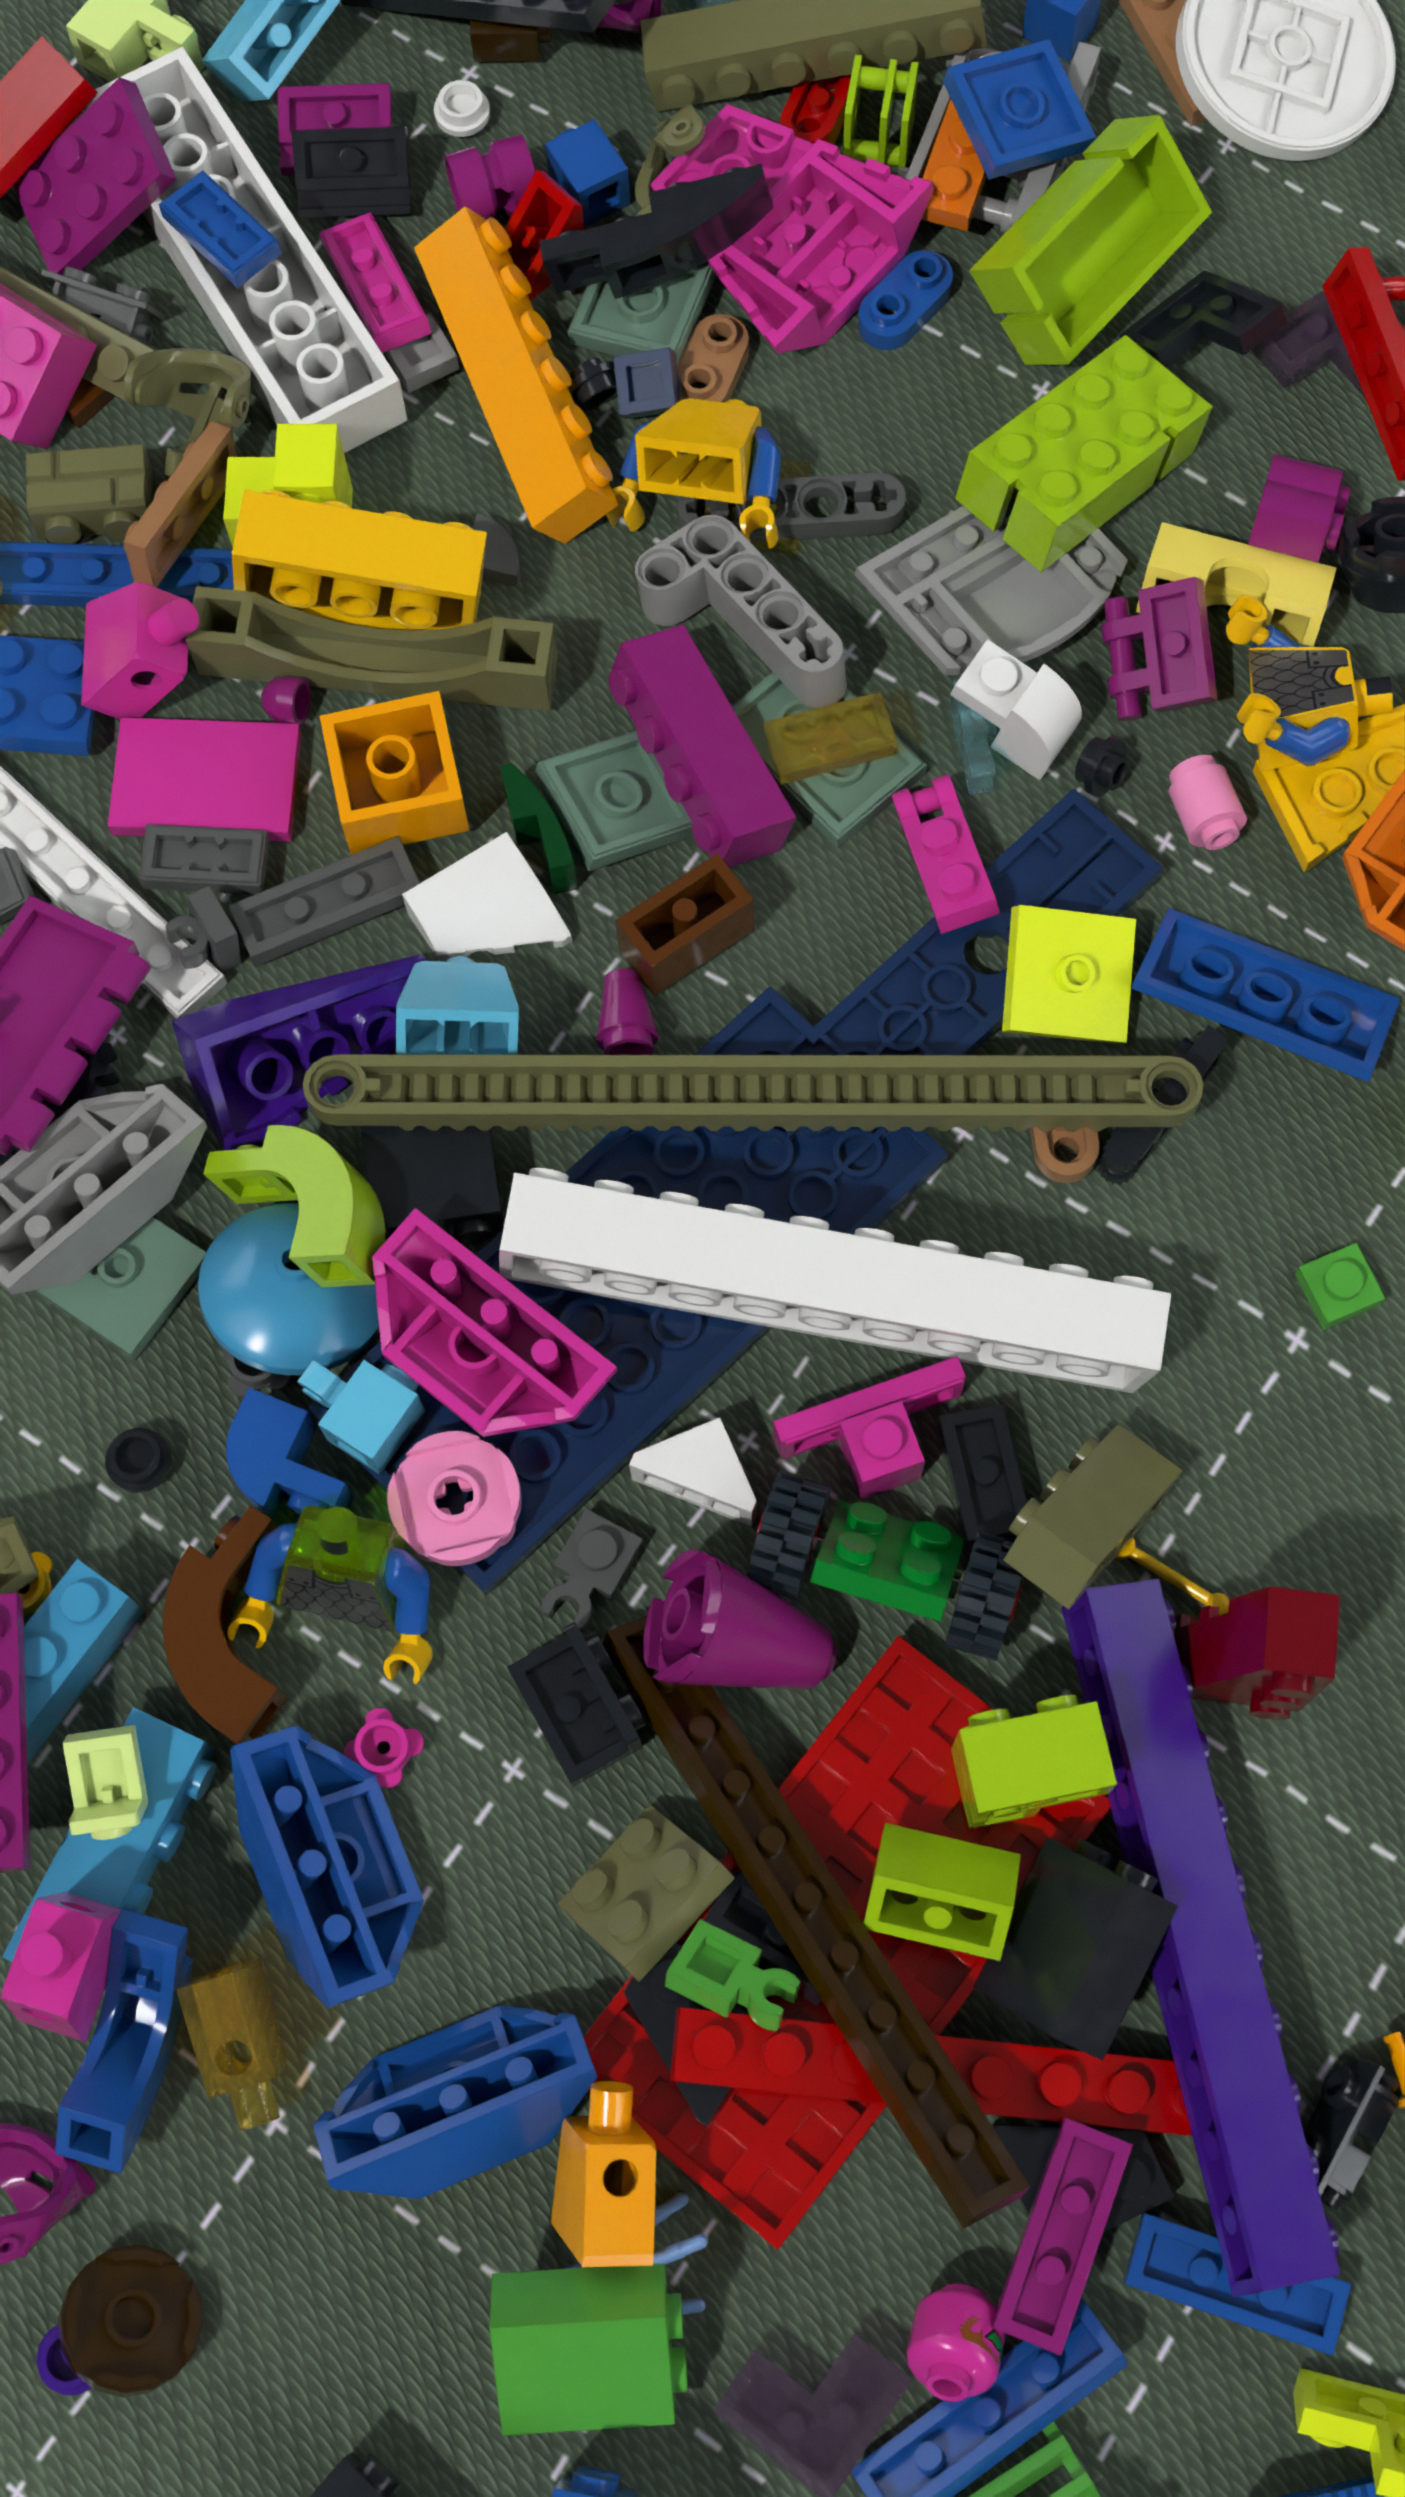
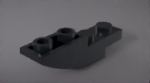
[539,164,774,299]

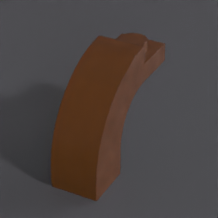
[163,1505,288,1745]

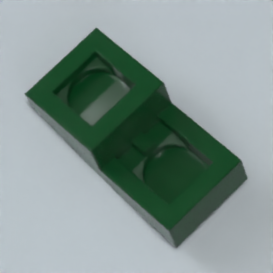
[500,763,578,894]

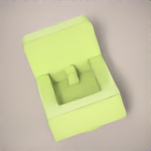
[63,1725,149,1840]

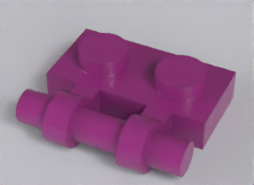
[1101,577,1218,721]

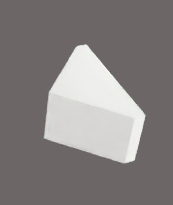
[629,1417,757,1527]

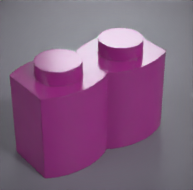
[1248,453,1351,563]

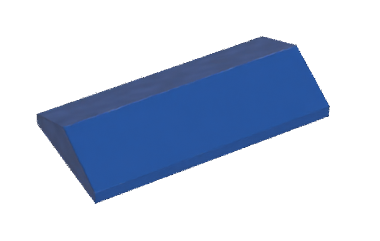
[1131,908,1400,1082]

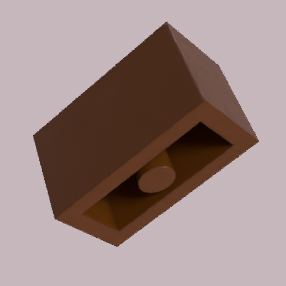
[615,853,754,996]

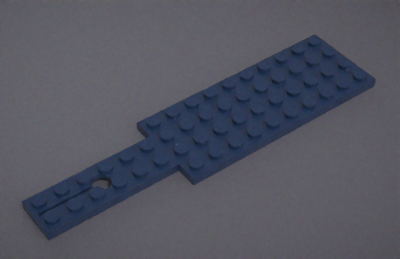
[308,788,1163,1596]

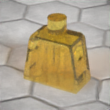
[176,1957,287,2130]

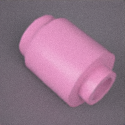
[1169,755,1247,850]

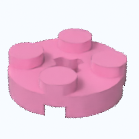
[387,1431,522,1566]

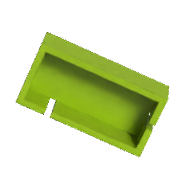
[969,115,1212,365]
[955,335,1213,573]

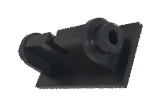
[1303,2054,1401,2210]

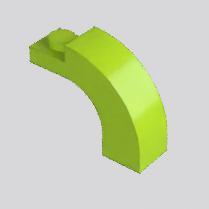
[203,1125,385,1287]

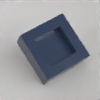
[613,347,680,419]

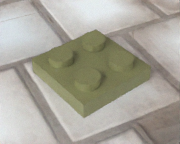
[557,1805,734,1982]

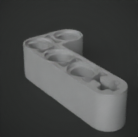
[635,515,847,708]

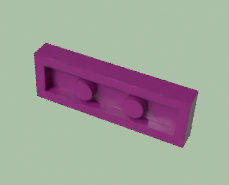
[993,2117,1133,2356]

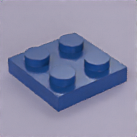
[943,39,1096,179]
[0,635,95,756]

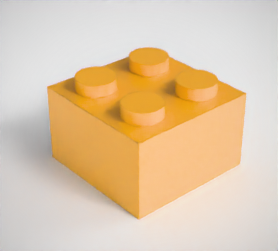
[319,691,470,855]

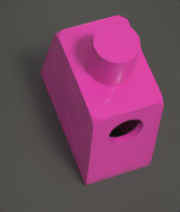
[81,582,199,720]
[1,1892,121,2042]

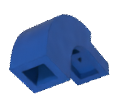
[55,1908,193,2174]

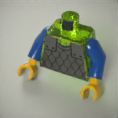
[228,1505,433,1684]

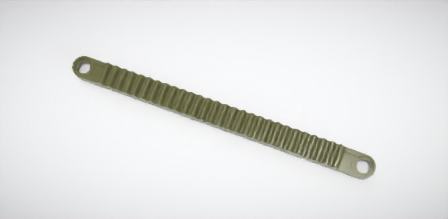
[303,1054,1204,1132]

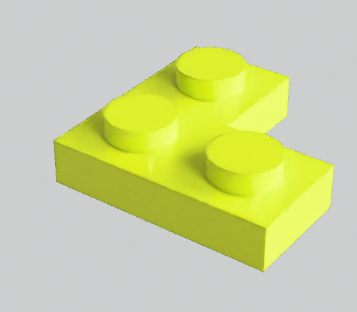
[1293,2368,1405,2497]

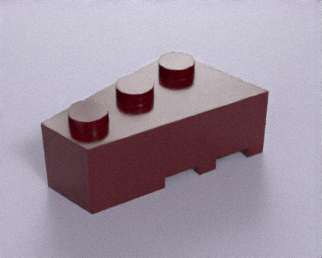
[1174,1586,1340,1720]

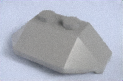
[0,1084,207,1295]

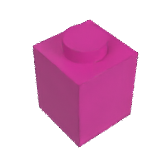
[838,1400,925,1500]

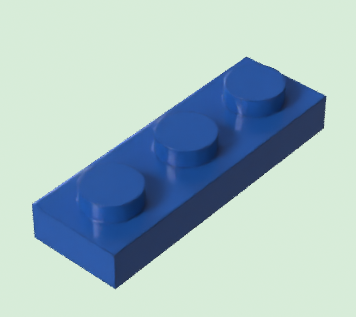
[1122,2213,1351,2356]

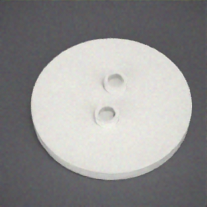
[1176,0,1396,161]

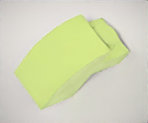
[66,0,205,82]

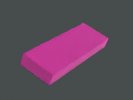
[319,212,431,353]
[773,1356,966,1459]

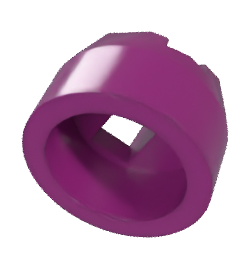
[261,676,311,726]

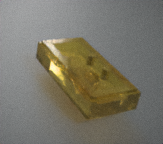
[764,692,898,785]

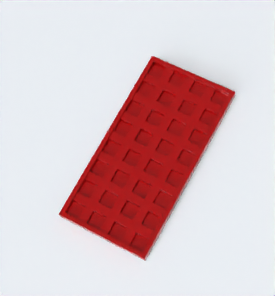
[583,1636,1111,2250]

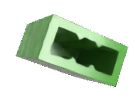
[489,2263,688,2436]

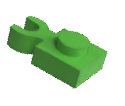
[665,1919,800,2031]

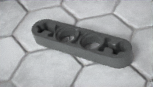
[677,472,906,542]

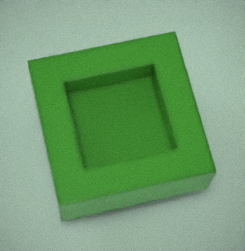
[1295,1243,1386,1330]

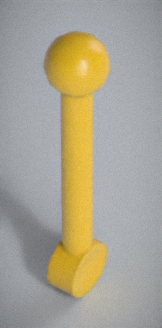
[1115,1538,1229,1615]

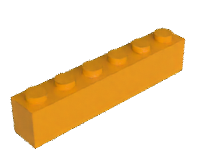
[414,206,618,544]

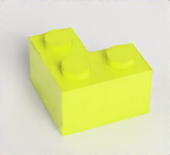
[223,424,353,548]

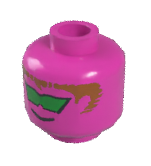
[907,2284,1006,2402]

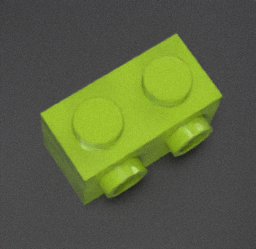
[863,1823,1021,1961]

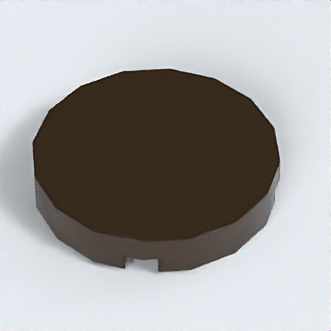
[58,2245,204,2397]

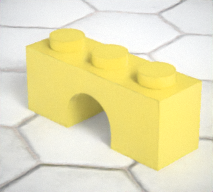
[1136,522,1337,647]

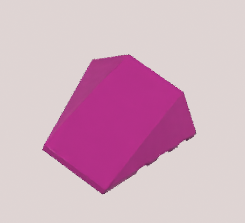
[650,104,934,354]

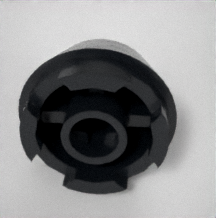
[1337,497,1405,613]

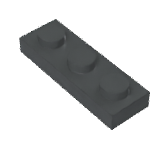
[228,836,420,967]

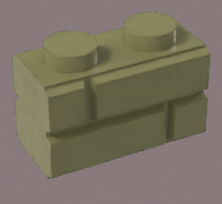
[26,444,155,544]

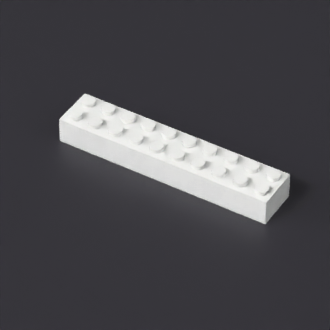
[499,1168,1171,1393]

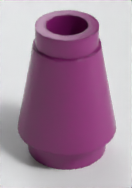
[596,969,658,1055]

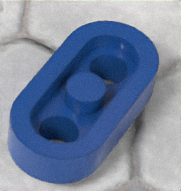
[858,250,953,350]

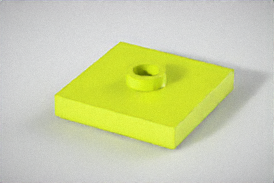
[1002,905,1136,1045]

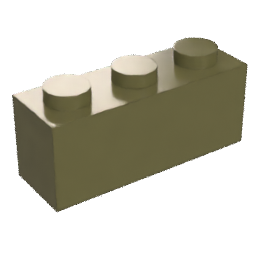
[1003,1423,1183,1610]

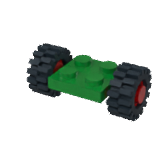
[747,1471,1022,1661]

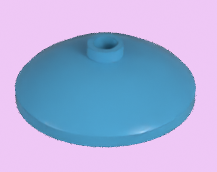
[198,1202,380,1375]

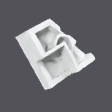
[402,832,572,961]

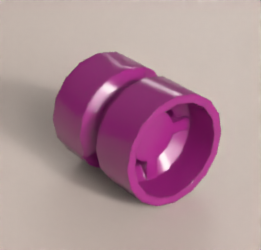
[444,134,535,220]

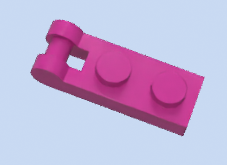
[891,774,1000,934]

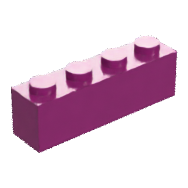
[608,624,796,868]

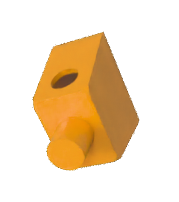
[551,2081,656,2267]

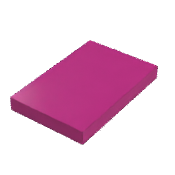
[108,718,302,842]

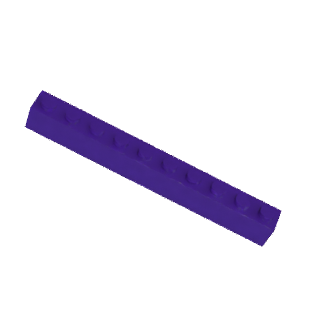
[1061,1579,1341,2297]

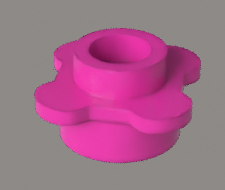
[344,1708,424,1788]

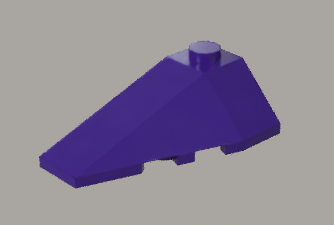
[171,955,426,1151]

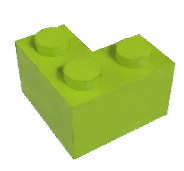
[951,1695,1117,1830]

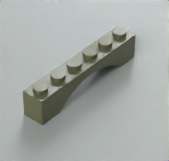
[185,586,559,711]

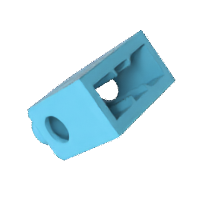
[396,956,519,1055]

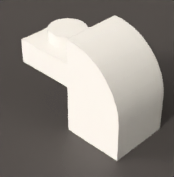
[950,639,1082,780]

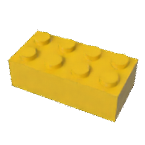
[232,490,487,630]

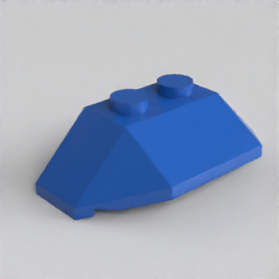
[230,1725,424,2009]
[313,2005,598,2199]

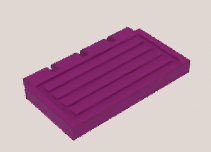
[0,895,151,1156]

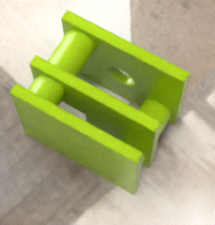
[843,55,919,172]

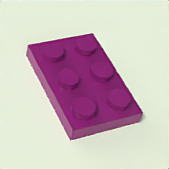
[13,77,177,276]

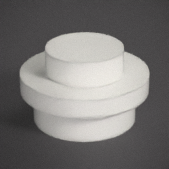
[434,80,490,137]

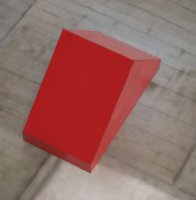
[505,170,584,301]

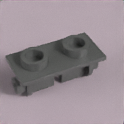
[41,266,166,345]

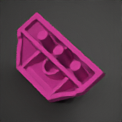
[372,1208,617,1437]

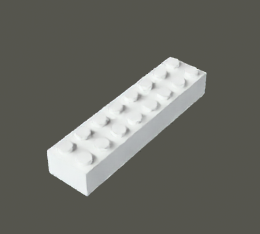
[86,47,408,453]

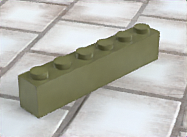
[641,0,987,112]

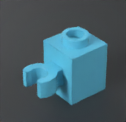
[297,1360,425,1475]

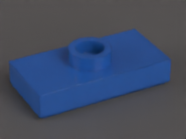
[159,170,282,288]

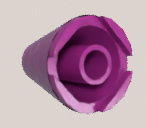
[643,1549,837,1690]

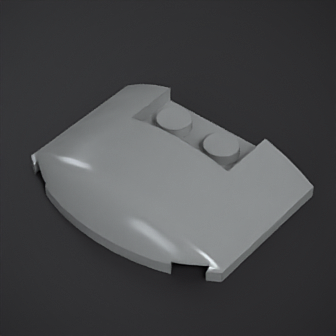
[855,487,1128,675]

